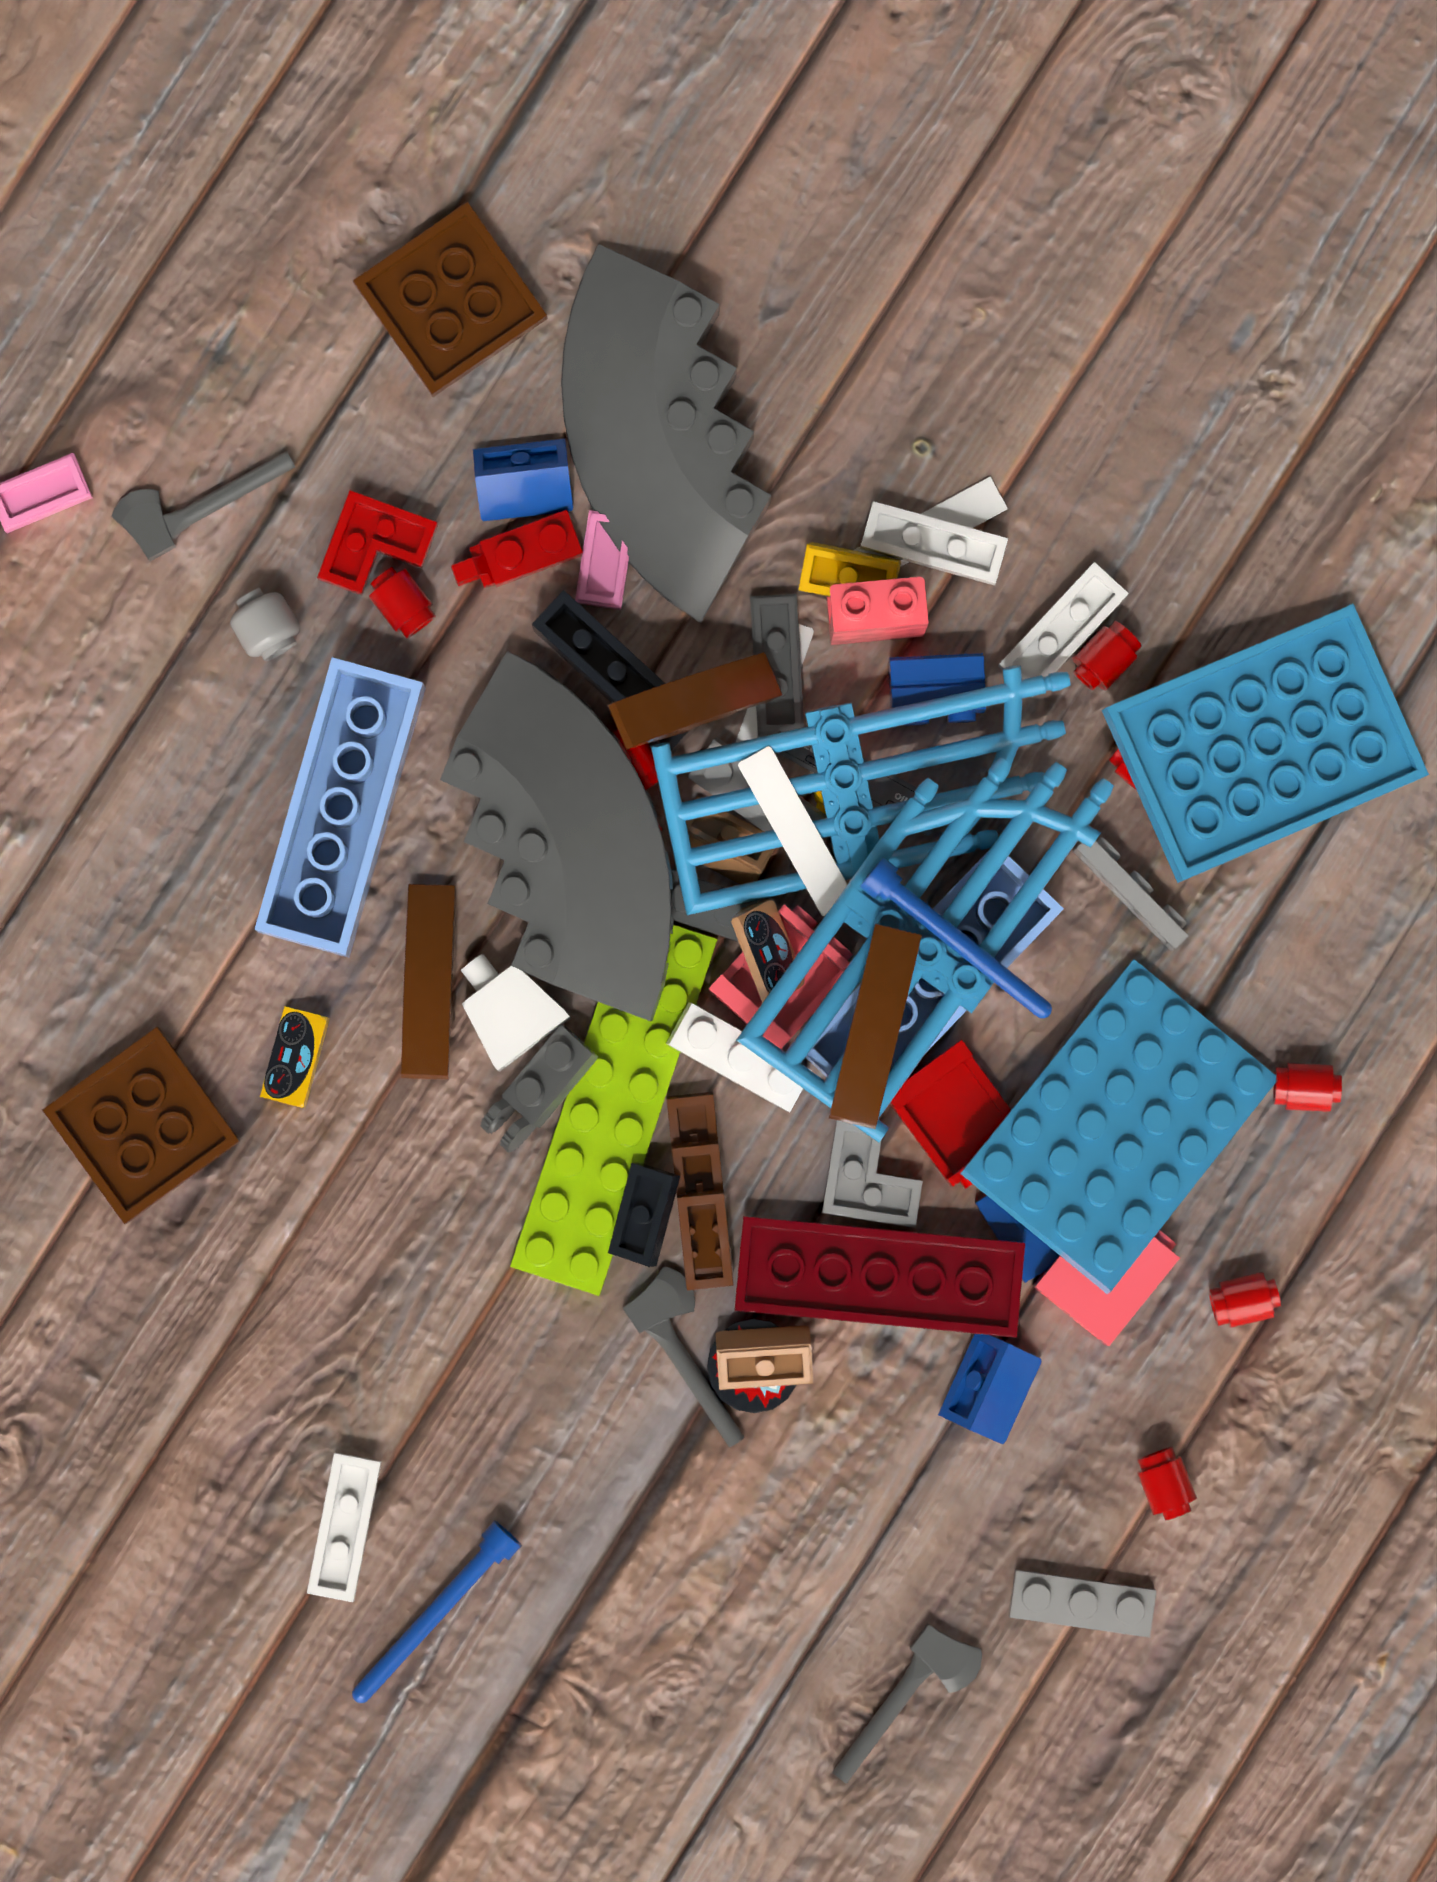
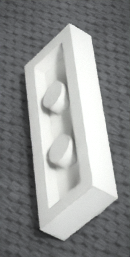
[860,501,1008,585]
[998,562,1129,698]
[666,1003,812,1112]
[307,1452,382,1602]

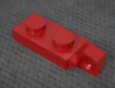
[451,510,583,588]

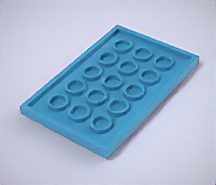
[1102,604,1429,883]
[960,959,1276,1294]

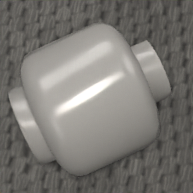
[230,588,300,661]

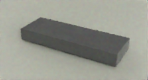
[750,594,804,737]

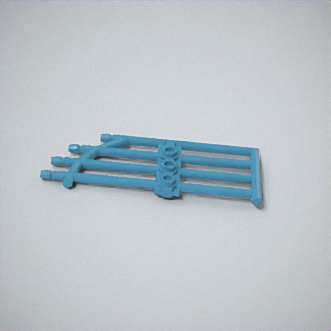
[651,665,1071,915]
[736,757,1114,1143]

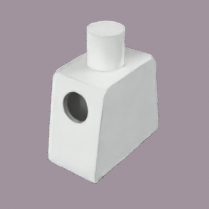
[461,954,570,1072]

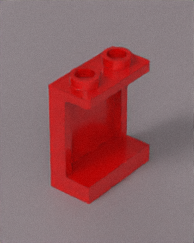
[890,1040,1011,1189]

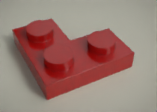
[317,490,438,596]

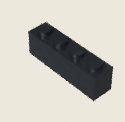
[532,590,700,755]

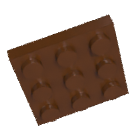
[353,202,548,397]
[42,1027,241,1224]

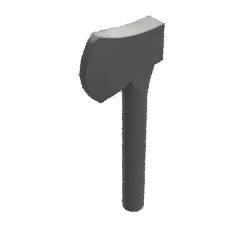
[111,451,295,562]
[623,1267,745,1448]
[832,1623,982,1783]

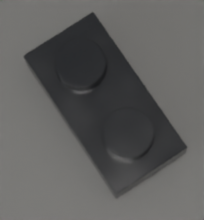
[608,1163,681,1267]

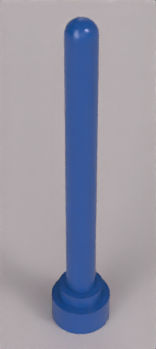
[859,857,1052,1018]
[352,1520,522,1703]

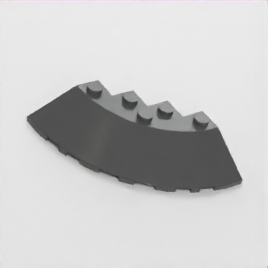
[561,244,771,623]
[440,651,674,1021]

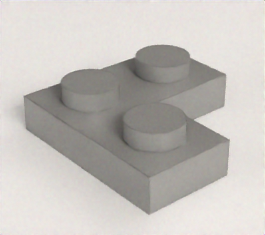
[822,1120,923,1228]

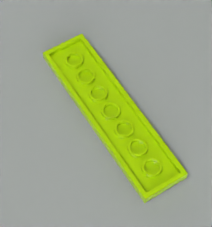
[510,925,718,1296]

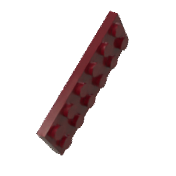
[735,1216,1025,1338]

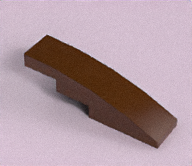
[608,652,782,749]
[401,884,456,1080]
[829,924,922,1129]
[666,1092,734,1291]

